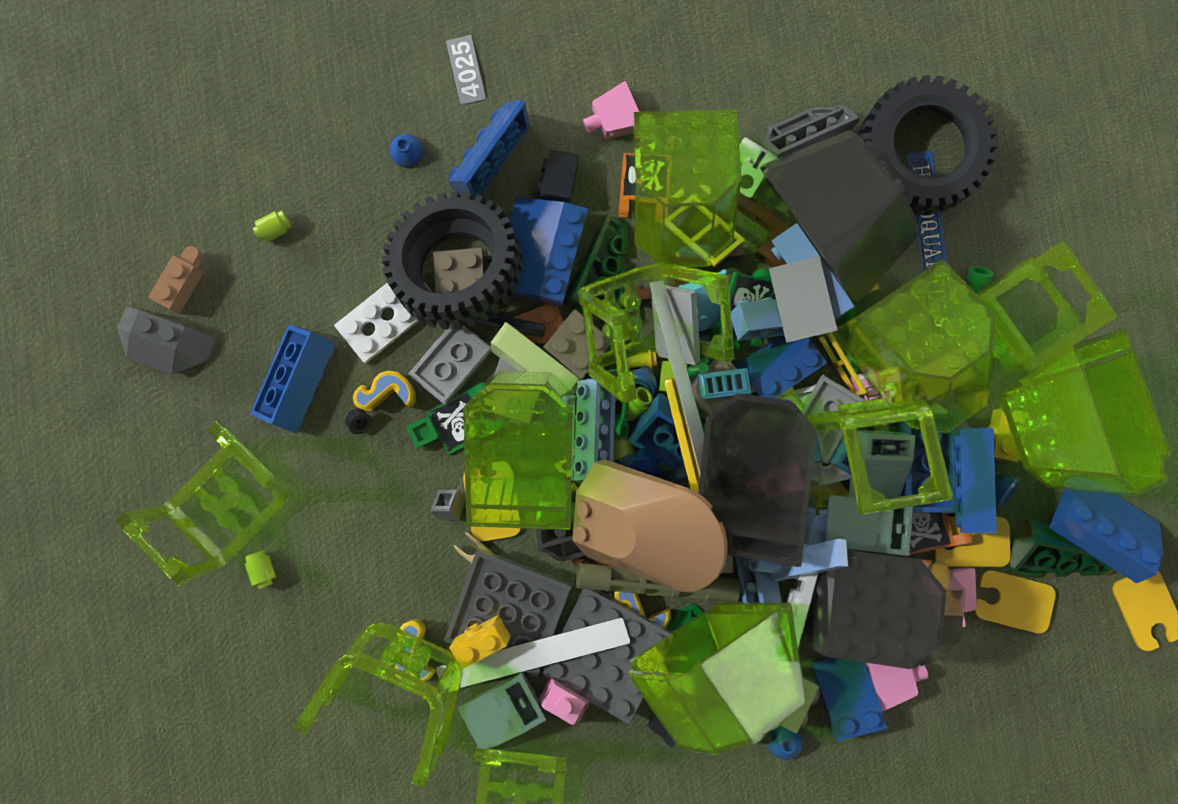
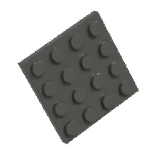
[444,548,572,677]
[542,589,676,724]

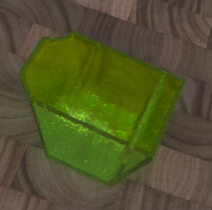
[631,109,742,267]
[832,259,996,433]
[999,327,1170,496]
[463,371,576,530]
[628,603,805,755]

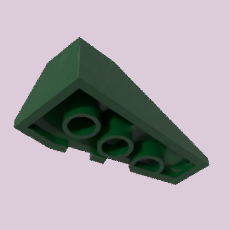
[563,214,628,319]
[1009,519,1115,578]

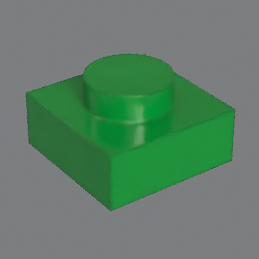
[406,416,440,449]

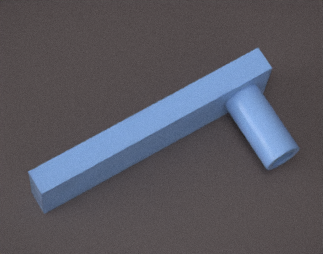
[749,539,848,581]

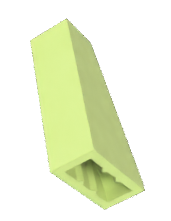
[491,322,579,402]

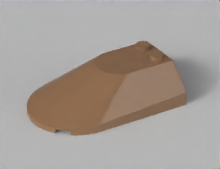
[572,459,727,592]

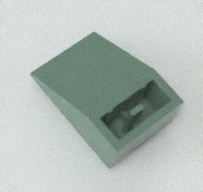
[849,430,915,502]
[825,495,913,556]
[458,671,548,752]

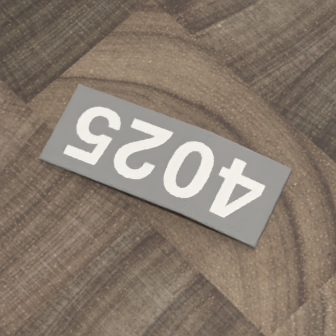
[446,35,486,105]

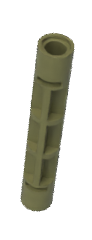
[576,563,740,603]

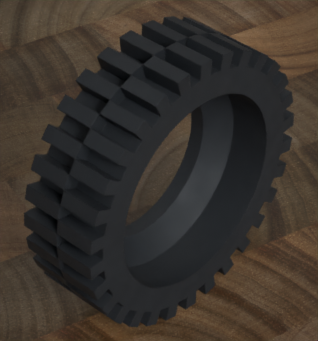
[856,75,998,215]
[382,191,523,330]

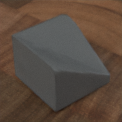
[430,489,466,521]

